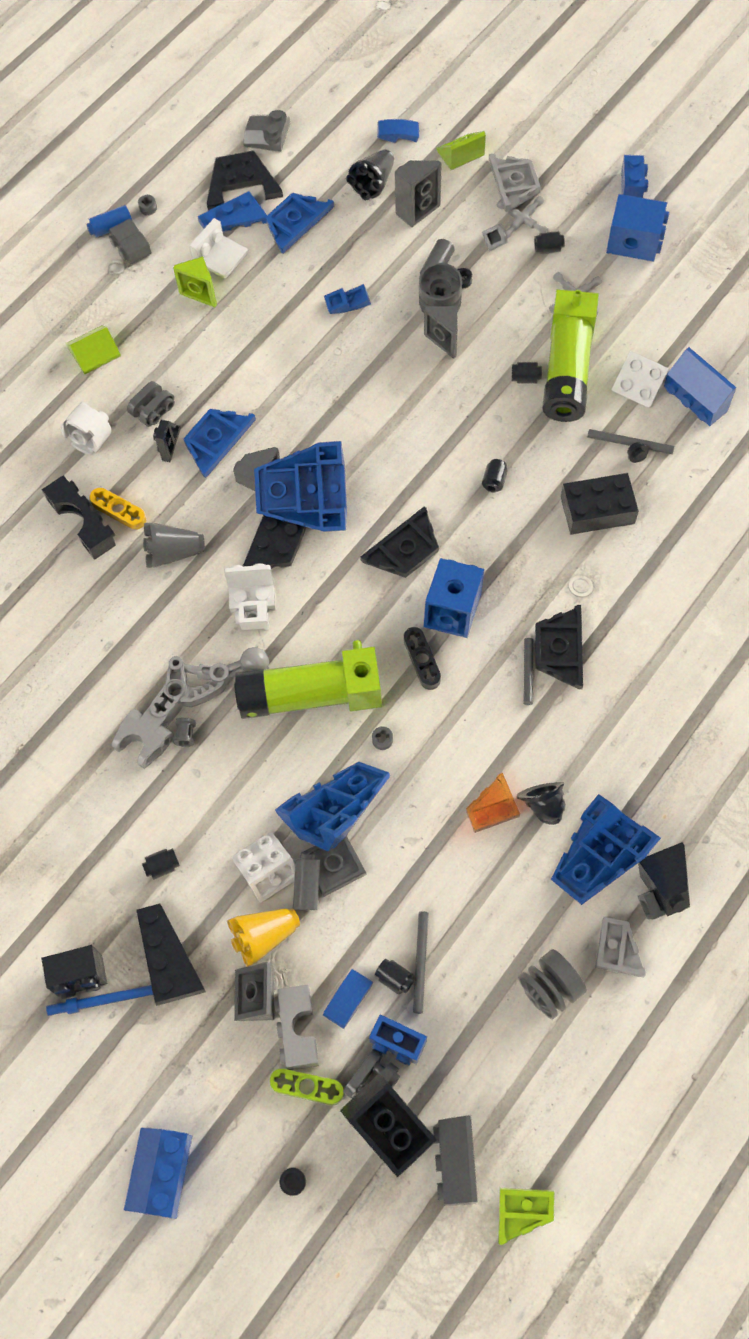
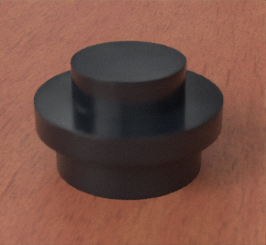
[627,442,649,463]
[279,1168,306,1196]

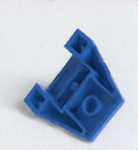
[254,441,347,532]
[275,762,390,851]
[551,794,661,905]

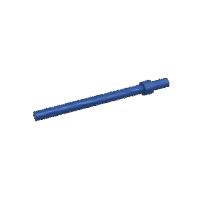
[46,985,153,1016]

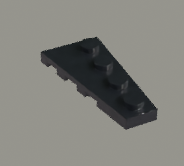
[136,903,206,1006]

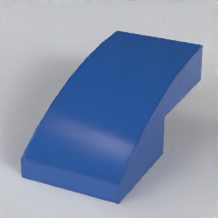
[377,119,419,143]
[324,284,371,314]
[323,969,373,1029]

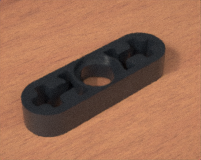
[404,627,441,690]

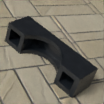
[42,475,116,560]

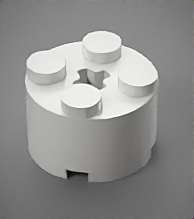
[60,402,111,454]

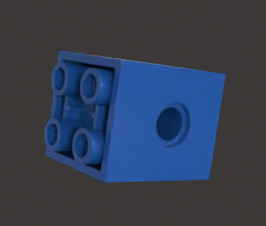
[606,194,669,262]
[423,558,485,638]

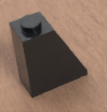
[638,842,690,917]

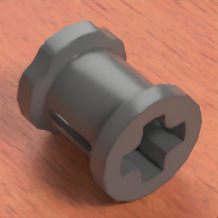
[173,717,196,747]

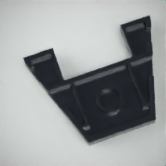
[206,150,283,211]

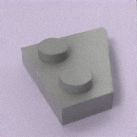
[595,917,646,978]

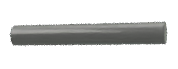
[523,638,533,705]

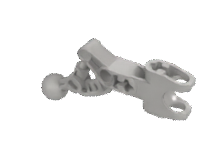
[111,647,269,769]

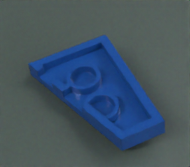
[197,191,267,232]

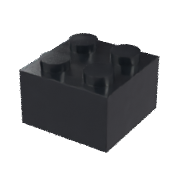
[41,945,107,999]

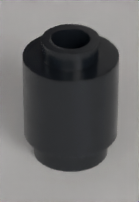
[534,231,565,254]
[512,362,542,384]
[482,459,508,493]
[142,848,180,880]
[375,959,414,995]

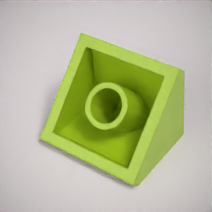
[436,131,486,170]
[173,256,217,307]
[65,325,121,375]

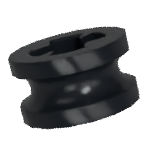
[457,268,472,289]

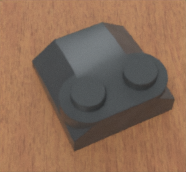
[244,110,290,152]

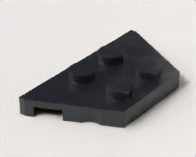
[360,506,439,578]
[242,515,306,569]
[535,605,583,690]

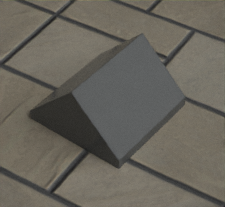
[424,306,458,359]
[234,962,274,1021]

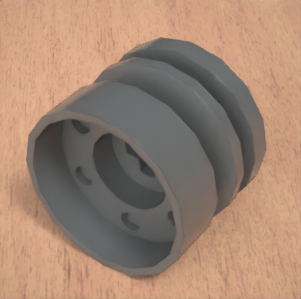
[419,263,462,313]
[518,949,587,1020]

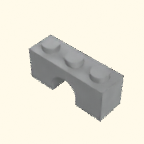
[274,985,319,1070]

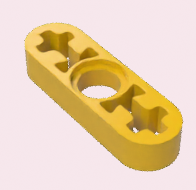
[89,488,146,530]

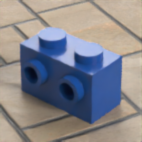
[621,155,648,198]
[369,1014,427,1066]

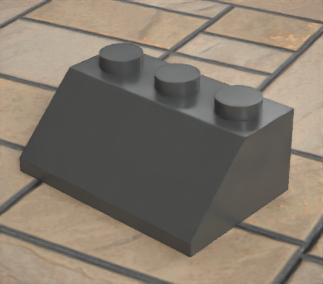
[395,160,441,227]
[433,1115,478,1206]

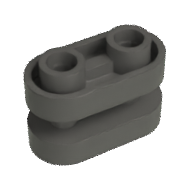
[127,381,175,427]
[343,1049,400,1099]

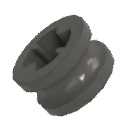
[138,195,157,215]
[372,726,393,750]

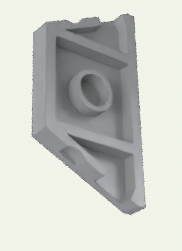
[489,154,541,212]

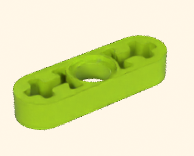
[270,1068,344,1105]

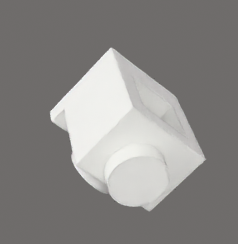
[235,600,269,631]

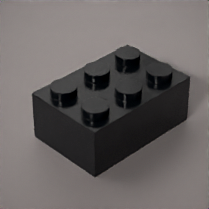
[560,473,639,535]
[340,1073,437,1178]

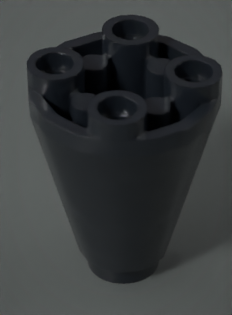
[346,149,394,201]

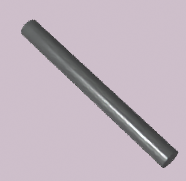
[587,429,675,455]
[413,911,428,1014]

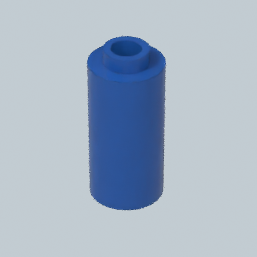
[86,205,132,238]

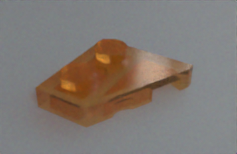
[466,773,520,833]

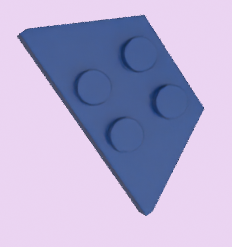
[265,193,334,254]
[183,409,256,478]

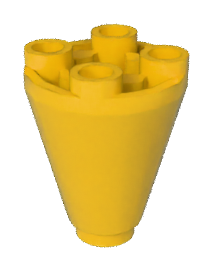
[227,908,300,967]

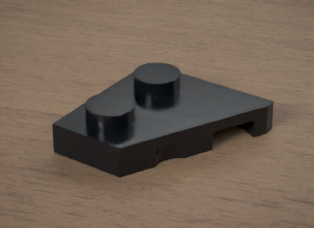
[153,420,181,462]

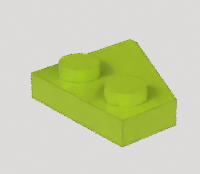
[498,1188,554,1245]

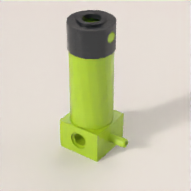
[542,289,599,422]
[234,640,382,719]

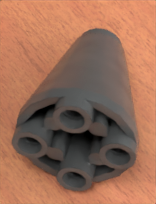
[143,523,205,568]

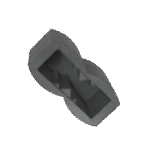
[109,219,152,264]

